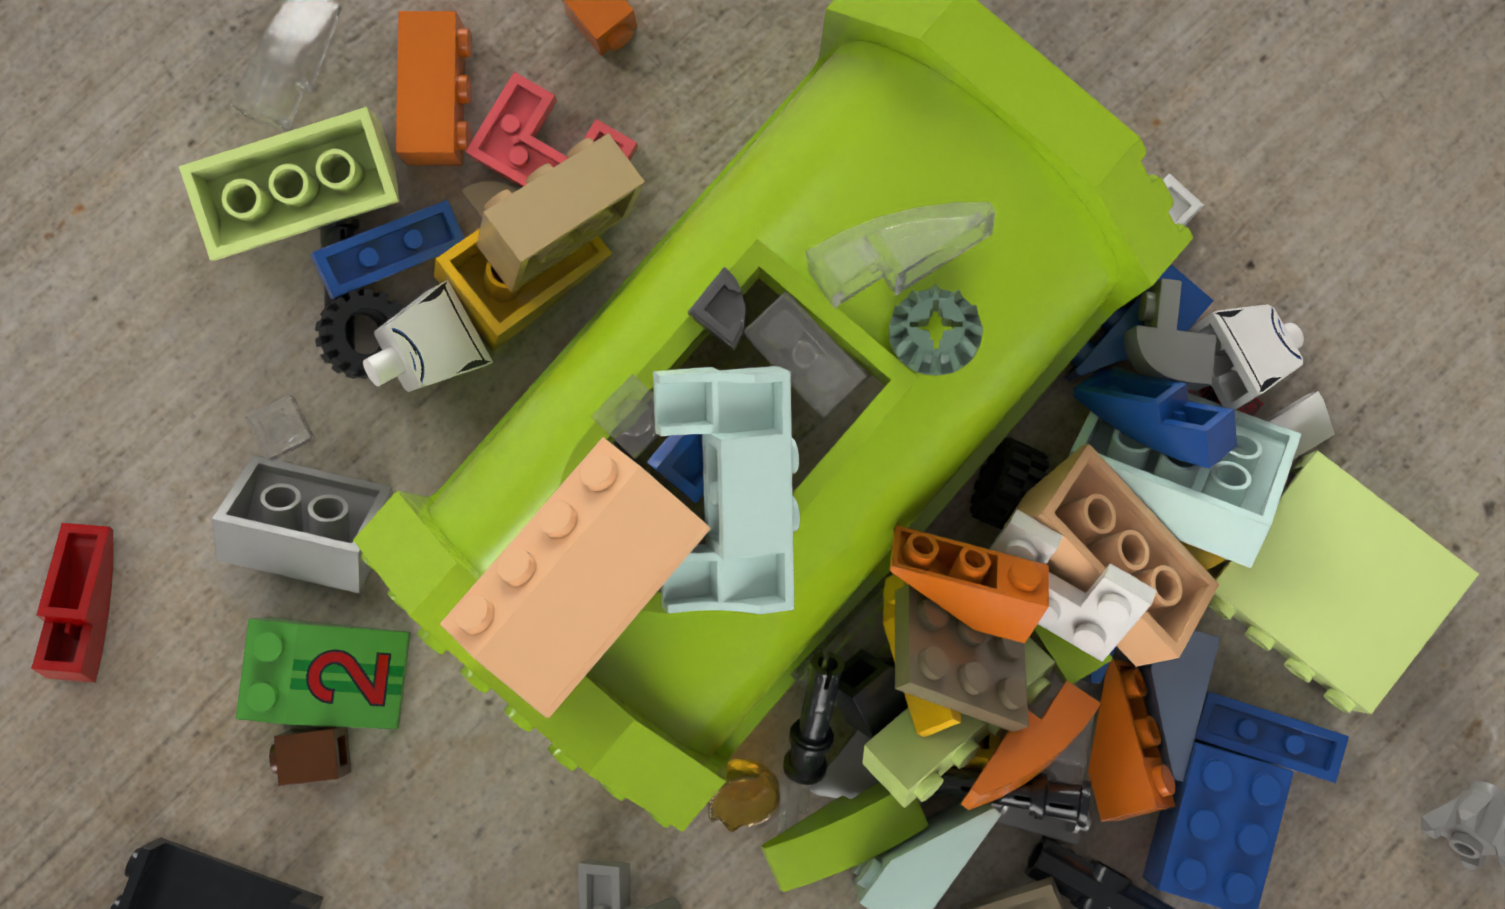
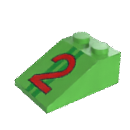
[236,617,411,729]

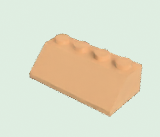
[440,437,711,719]
[1004,443,1219,667]

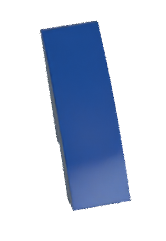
[1073,368,1237,469]

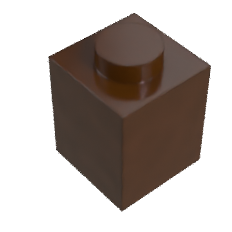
[269,726,351,786]

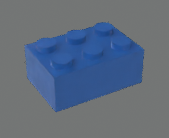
[1142,741,1294,909]

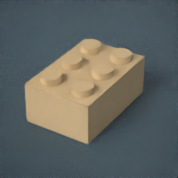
[477,133,645,293]

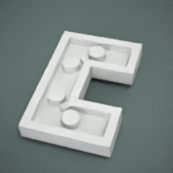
[989,509,1157,662]

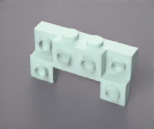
[653,366,800,614]

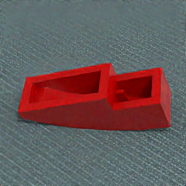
[31,523,113,683]

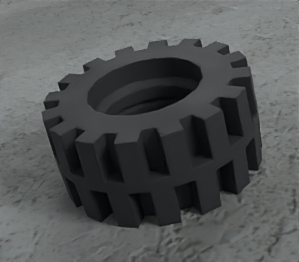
[315,289,402,379]

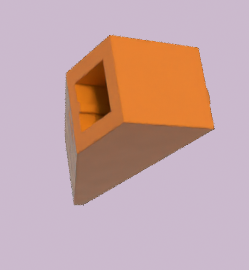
[889,525,1049,643]
[1088,659,1176,821]

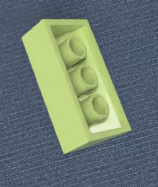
[179,107,400,261]

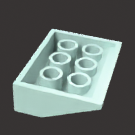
[1069,366,1301,568]

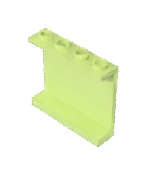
[1208,451,1479,714]

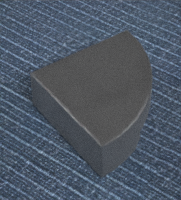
[688,267,746,351]

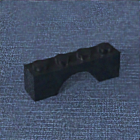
[835,649,908,739]

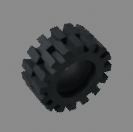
[970,437,1049,530]

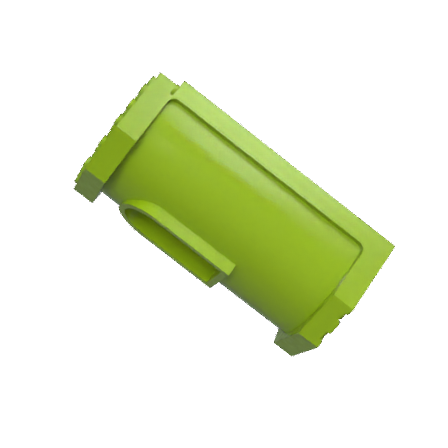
[353,0,1194,832]

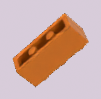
[396,11,472,166]

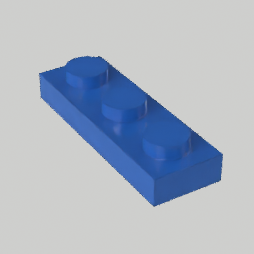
[310,200,465,300]
[1195,691,1349,783]

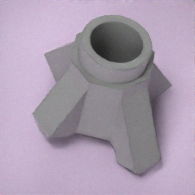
[1421,781,1505,871]

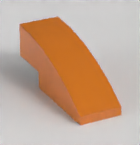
[961,680,1102,810]

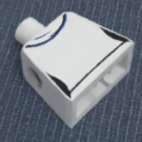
[363,280,493,392]
[1187,304,1304,411]

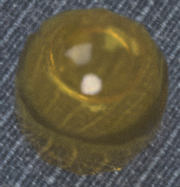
[706,758,780,832]

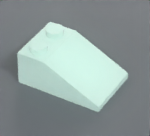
[852,799,1002,909]

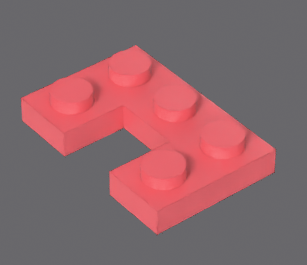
[465,71,638,188]

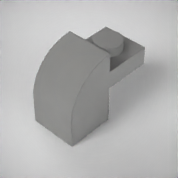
[1124,278,1217,391]

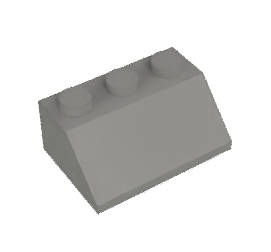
[212,455,392,593]

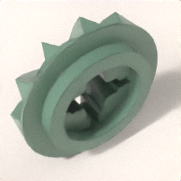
[889,284,983,376]

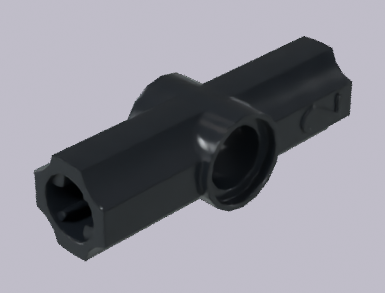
[1024,835,1176,909]

